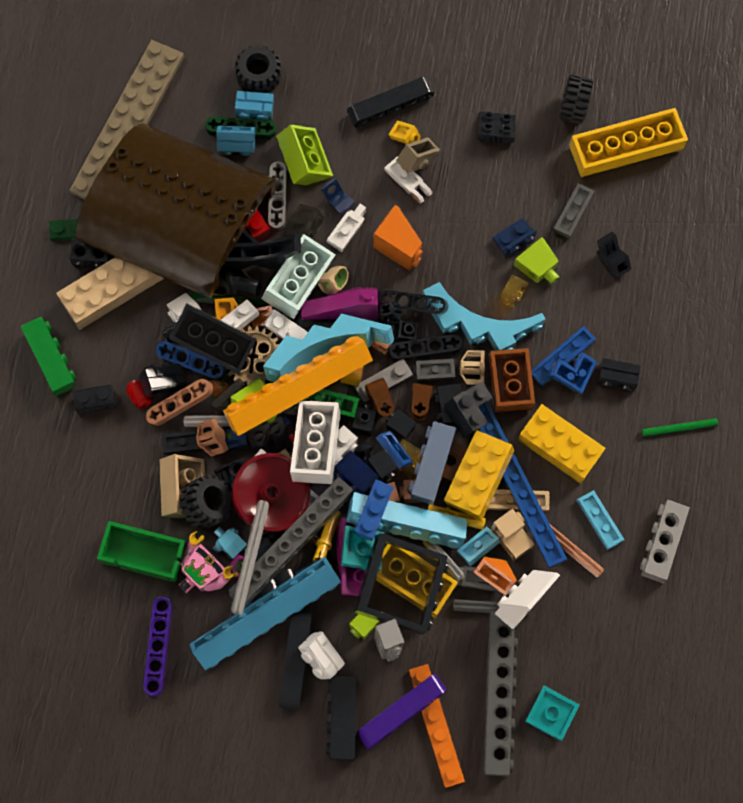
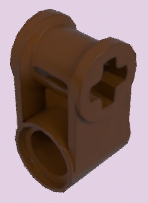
[365,378,394,417]
[411,383,433,422]

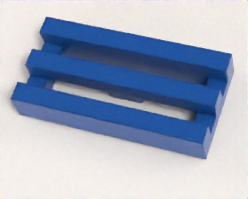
[376,431,413,469]

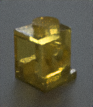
[500,274,529,307]

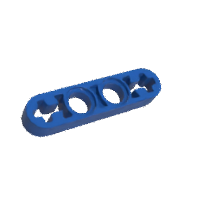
[156,341,226,379]

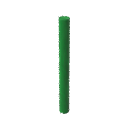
[642,418,718,437]

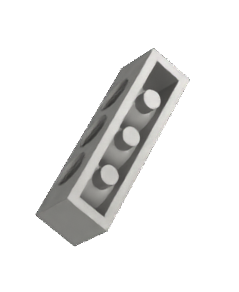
[640,499,690,583]
[374,619,404,662]

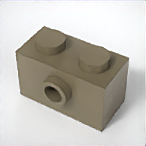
[396,138,440,173]

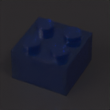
[334,450,379,495]

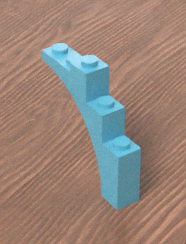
[422,282,546,351]

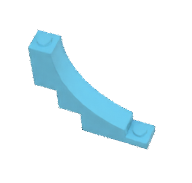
[263,314,394,382]

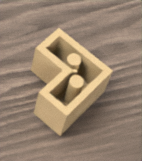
[491,509,534,561]

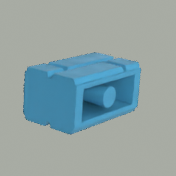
[235,91,274,120]
[217,126,255,156]

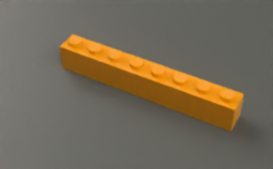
[223,336,373,436]

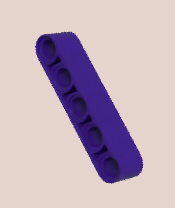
[143,597,173,697]
[356,674,447,750]

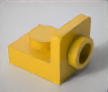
[388,120,421,144]

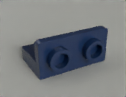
[492,218,537,257]

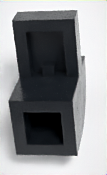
[596,232,632,278]

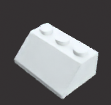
[495,570,560,629]

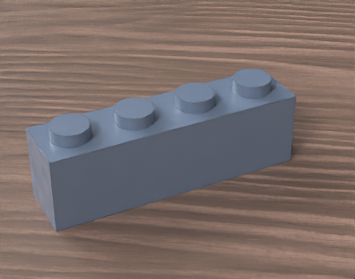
[408,421,456,505]

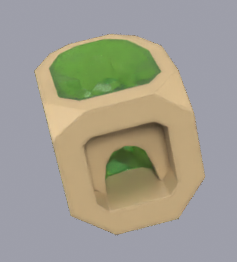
[318,266,349,295]

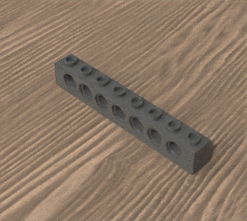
[229,477,353,609]
[483,611,518,777]

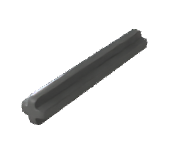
[453,600,531,615]

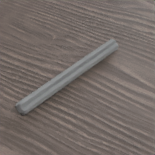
[231,500,269,615]

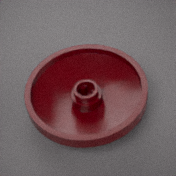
[232,453,311,532]

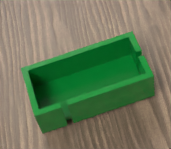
[97,521,187,583]

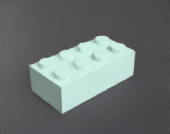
[261,235,335,319]

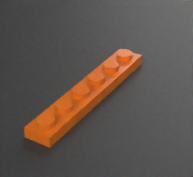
[409,664,465,788]

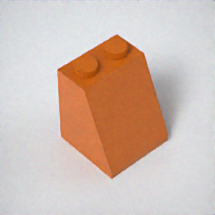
[373,205,423,271]

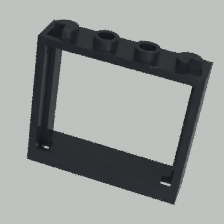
[353,533,449,635]

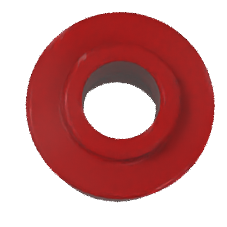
[125,380,152,409]

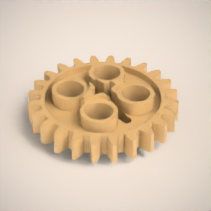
[226,326,279,386]

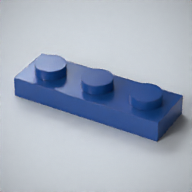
[354,479,394,541]

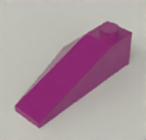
[301,287,378,320]
[336,518,380,596]

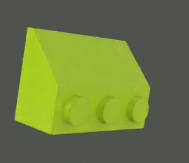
[276,124,333,185]

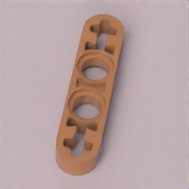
[146,379,213,426]

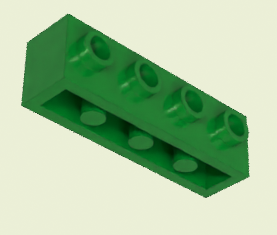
[20,316,77,397]

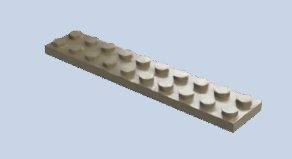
[69,40,185,199]

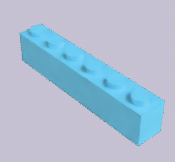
[346,492,467,549]

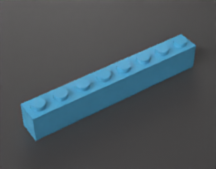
[190,557,341,670]

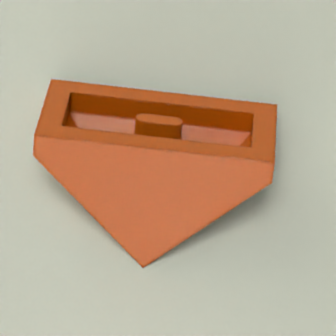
[473,557,517,596]

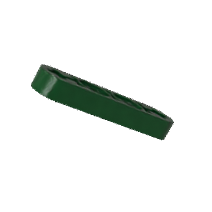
[205,117,277,139]

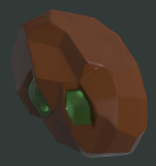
[204,379,230,403]

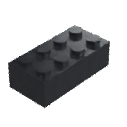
[169,302,257,374]

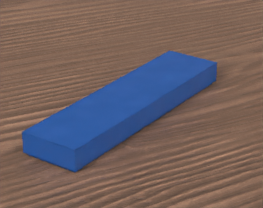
[531,326,596,388]

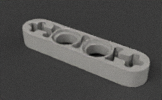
[268,161,287,231]

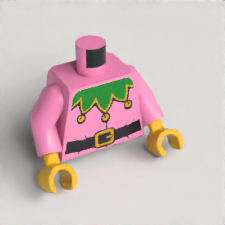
[179,531,238,593]

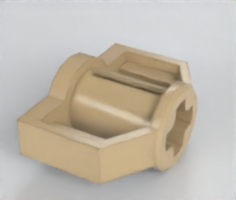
[460,350,485,385]

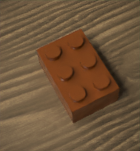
[488,348,535,412]

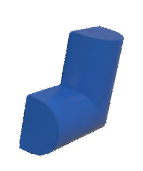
[547,352,597,395]

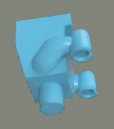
[212,527,247,559]

